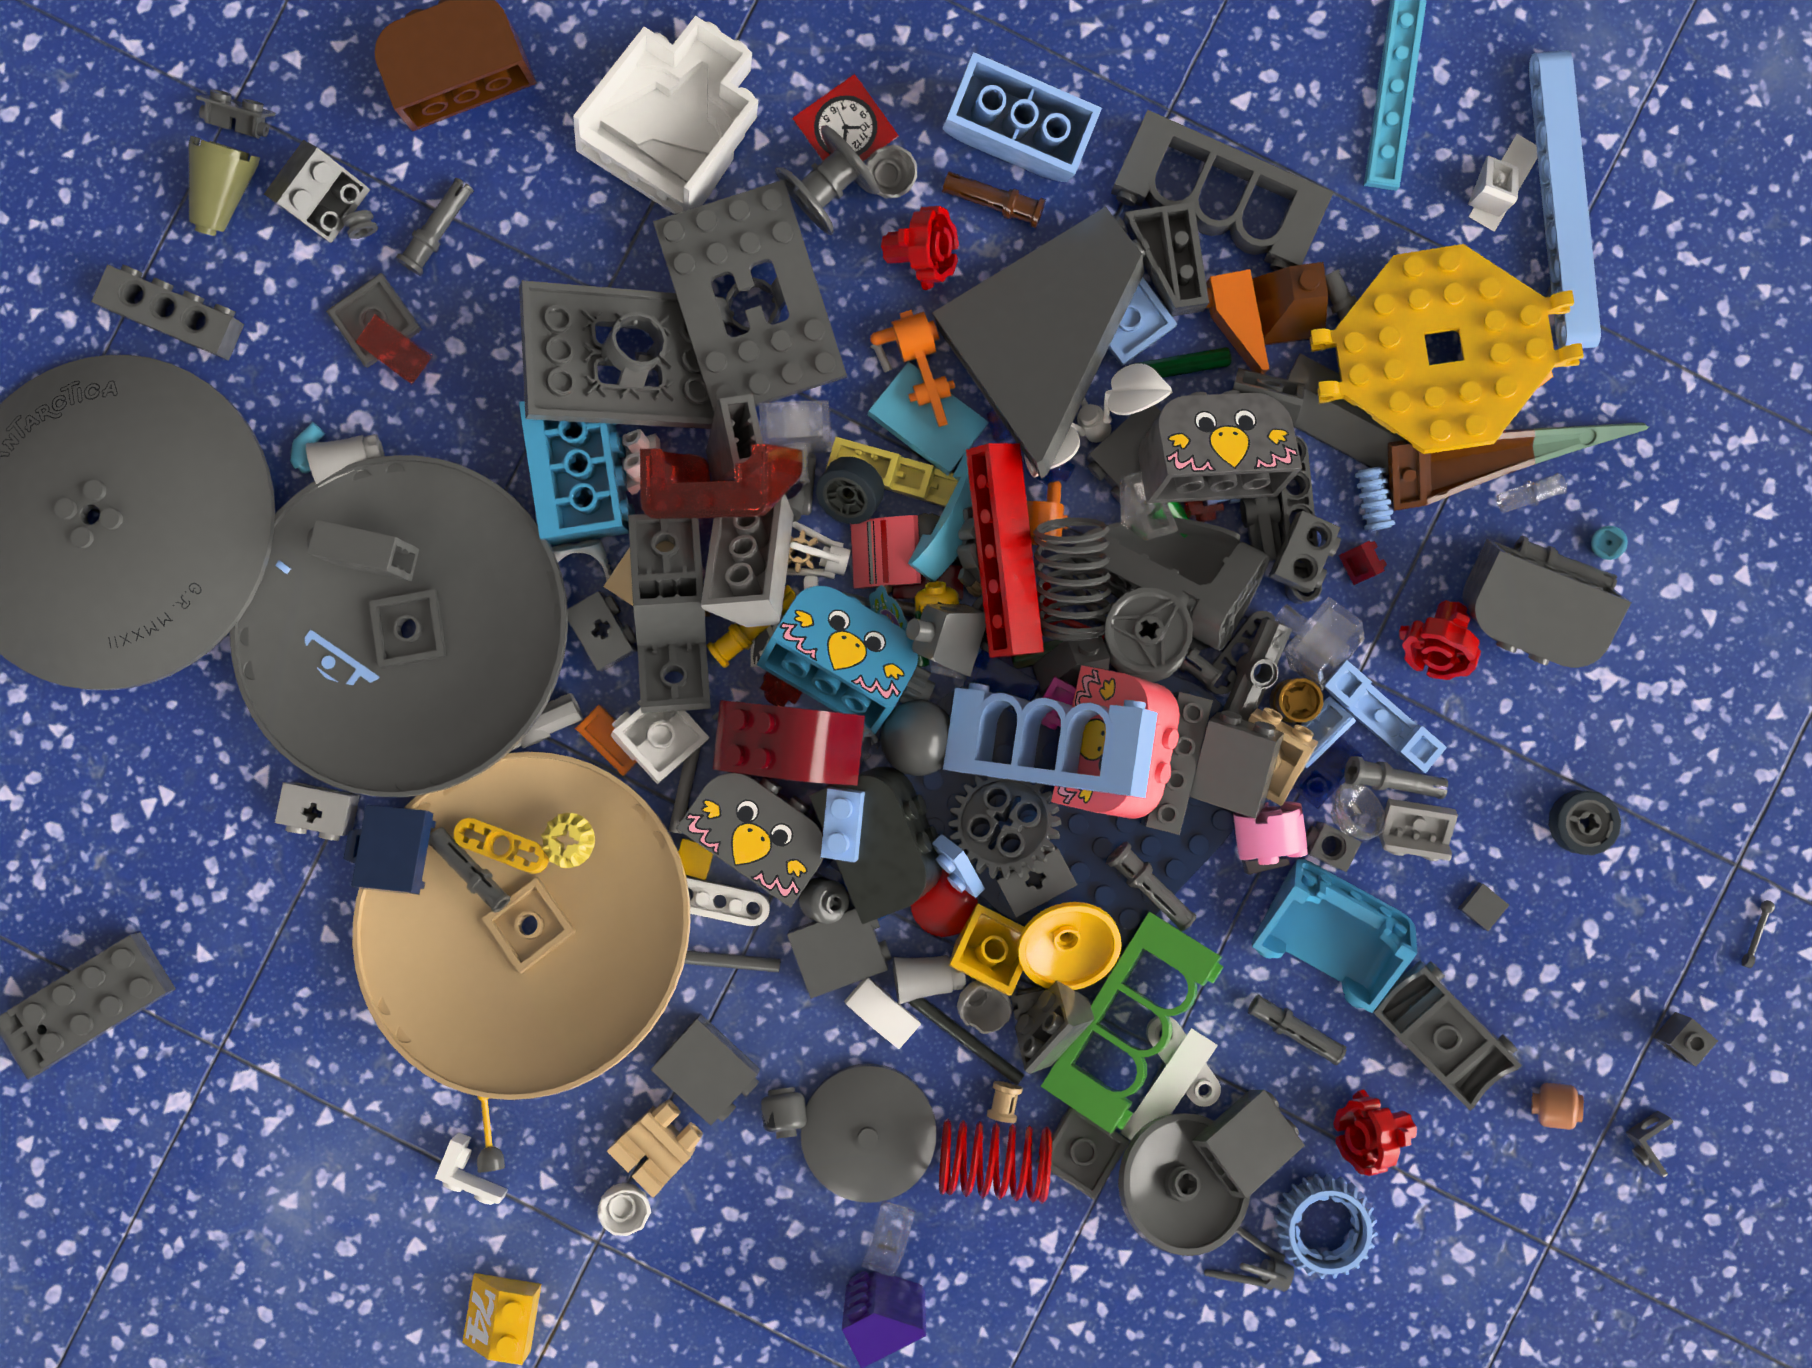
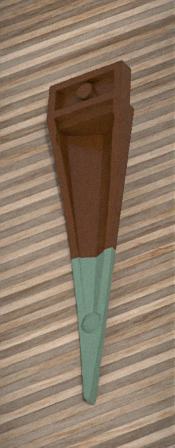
[1388,423,1649,511]

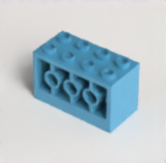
[519,401,636,546]

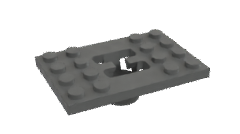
[653,179,847,413]
[519,280,726,429]

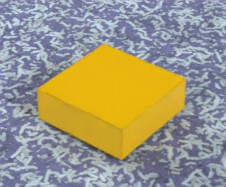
[678,838,714,880]

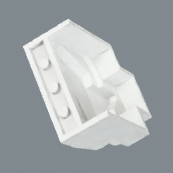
[573,16,758,214]

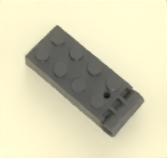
[0,932,176,1080]

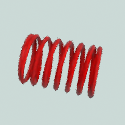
[939,1118,1052,1204]

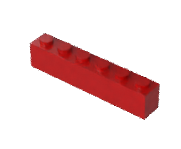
[966,443,1044,658]

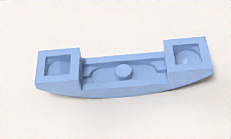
[1323,660,1447,773]

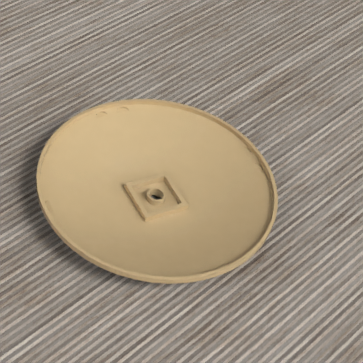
[352,752,691,1100]

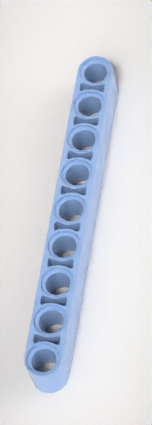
[1529,50,1601,349]

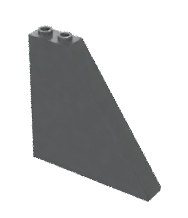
[932,207,1146,478]

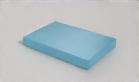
[867,361,989,476]

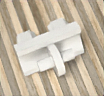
[622,429,666,495]

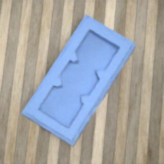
[1301,696,1356,769]

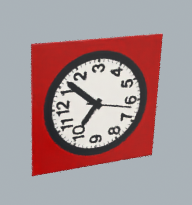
[792,74,899,161]

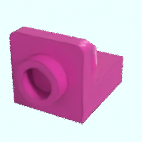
[1041,676,1076,730]

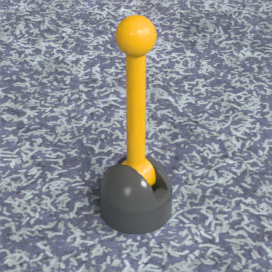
[477,1096,505,1173]

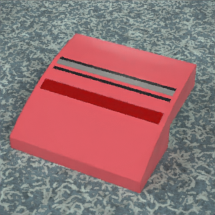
[851,515,921,589]

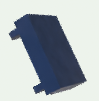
[343,805,436,895]

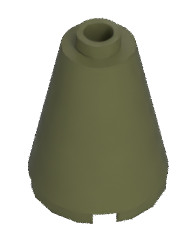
[188,135,260,236]

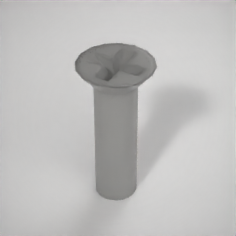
[870,344,892,373]

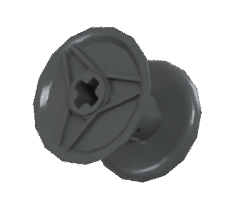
[775,125,879,235]
[1104,587,1193,683]

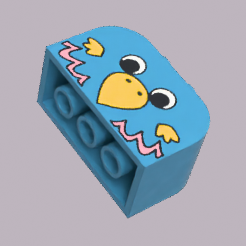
[757,586,918,735]

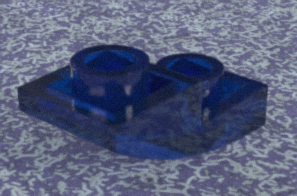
[1293,736,1363,809]

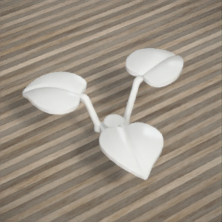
[1024,364,1173,478]

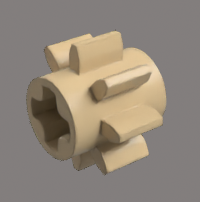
[788,530,819,573]

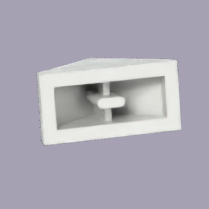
[1468,156,1519,217]

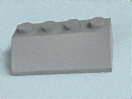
[701,489,794,627]

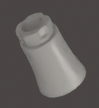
[306,434,385,488]
[893,955,966,1005]

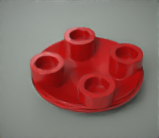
[910,869,978,937]

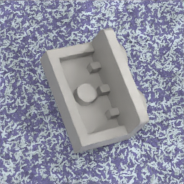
[1378,799,1458,861]

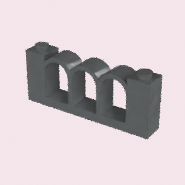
[1111,110,1334,271]

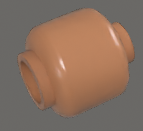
[1531,1083,1584,1130]

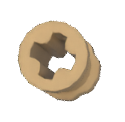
[987,1081,1023,1123]

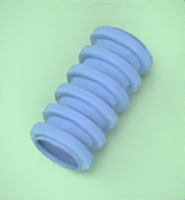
[1355,467,1395,532]

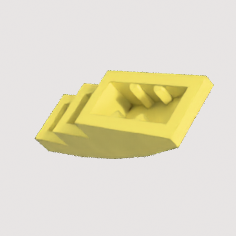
[826,437,958,507]

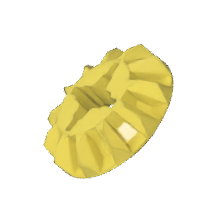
[541,813,595,868]

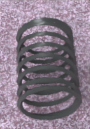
[1033,518,1112,641]

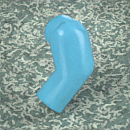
[290,422,325,473]

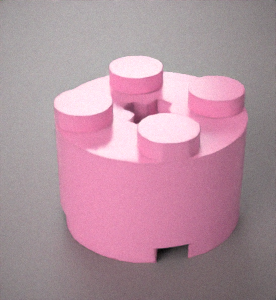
[1233,801,1308,865]

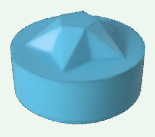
[1591,526,1628,560]

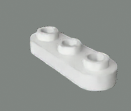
[686,877,770,926]
[1146,1016,1221,1107]

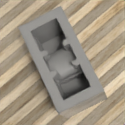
[275,782,360,841]

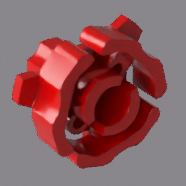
[881,206,959,290]
[1399,600,1481,680]
[1333,1090,1417,1176]

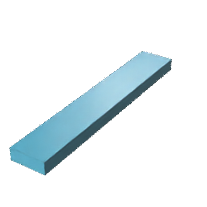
[1364,0,1426,191]

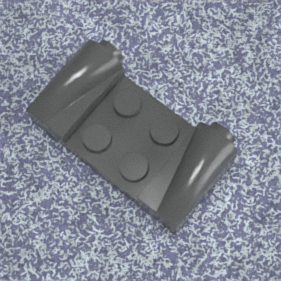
[1373,960,1522,1111]

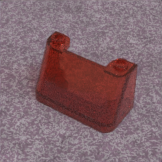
[640,444,803,519]

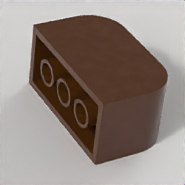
[375,0,537,132]

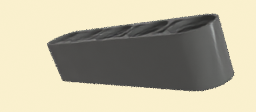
[1277,436,1322,604]

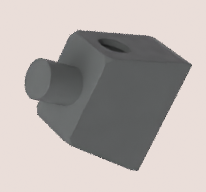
[906,604,986,676]

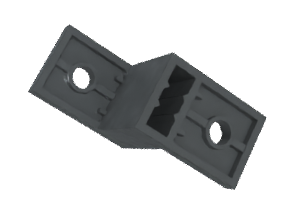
[628,511,711,713]

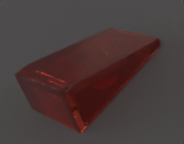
[355,314,433,384]

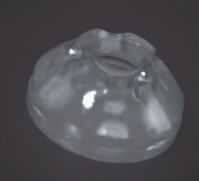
[1331,782,1386,840]

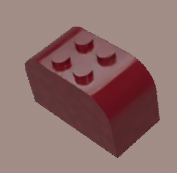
[713,700,865,786]

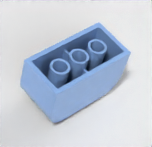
[943,52,1102,182]

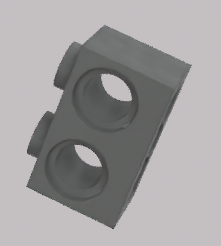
[1268,511,1341,593]

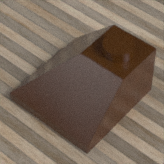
[1252,262,1328,346]

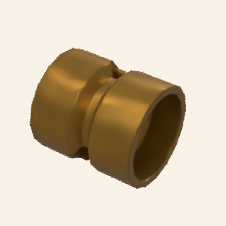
[1270,678,1323,722]

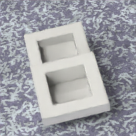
[844,977,921,1049]

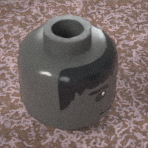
[761,1087,807,1139]

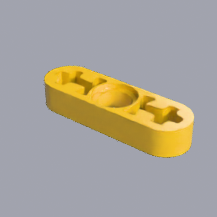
[453,818,549,874]

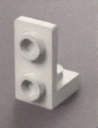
[435,1133,508,1205]

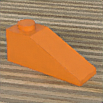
[1206,269,1270,374]

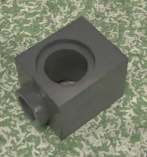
[1306,821,1362,873]
[1653,1012,1718,1067]

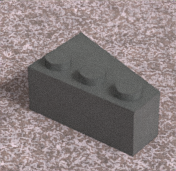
[1123,201,1209,316]

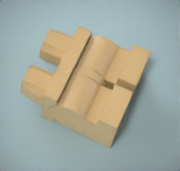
[607,1099,703,1198]

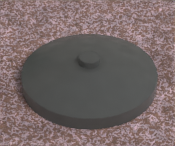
[801,1064,936,1203]
[1118,1113,1250,1256]

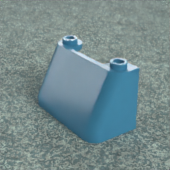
[1252,859,1417,1013]

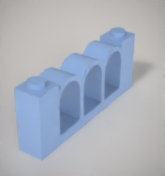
[943,683,1158,798]

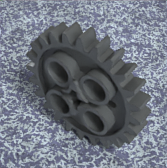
[948,775,1061,880]

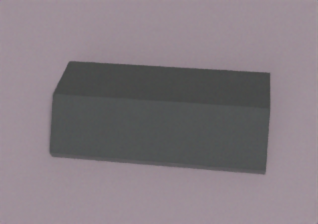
[1286,353,1406,476]

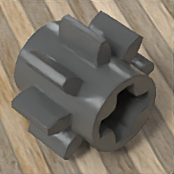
[898,666,935,703]

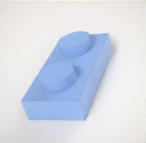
[821,786,865,862]
[932,834,985,898]

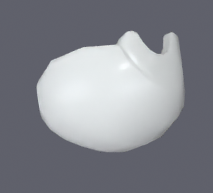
[597,1183,651,1236]

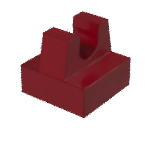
[1338,540,1387,585]

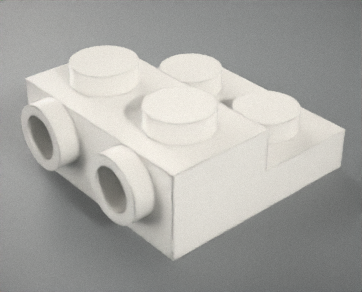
[610,700,710,784]

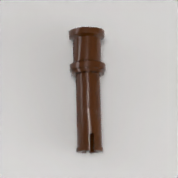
[942,171,1046,229]

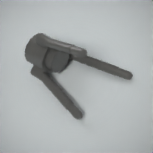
[1204,1227,1294,1292]

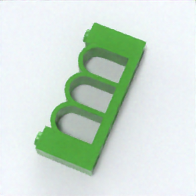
[1041,912,1224,1134]

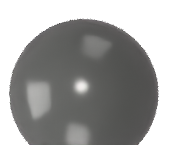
[880,700,951,776]

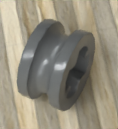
[343,210,378,239]

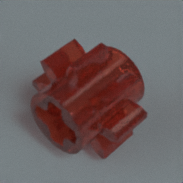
[760,671,802,707]

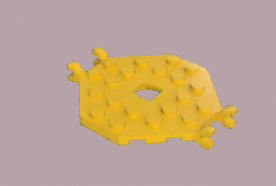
[1309,244,1584,454]

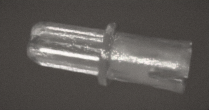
[1496,473,1567,513]

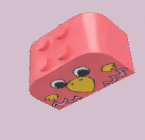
[1051,665,1180,819]

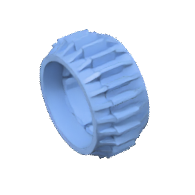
[1274,1173,1378,1279]

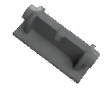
[196,90,276,139]

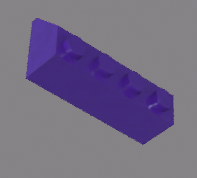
[842,1270,926,1368]

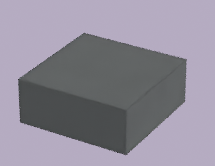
[1458,883,1509,931]

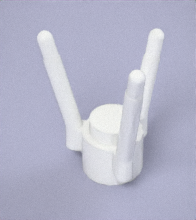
[787,521,851,579]

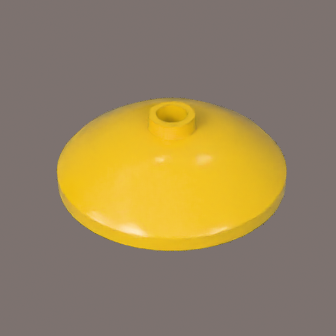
[1018,902,1121,990]

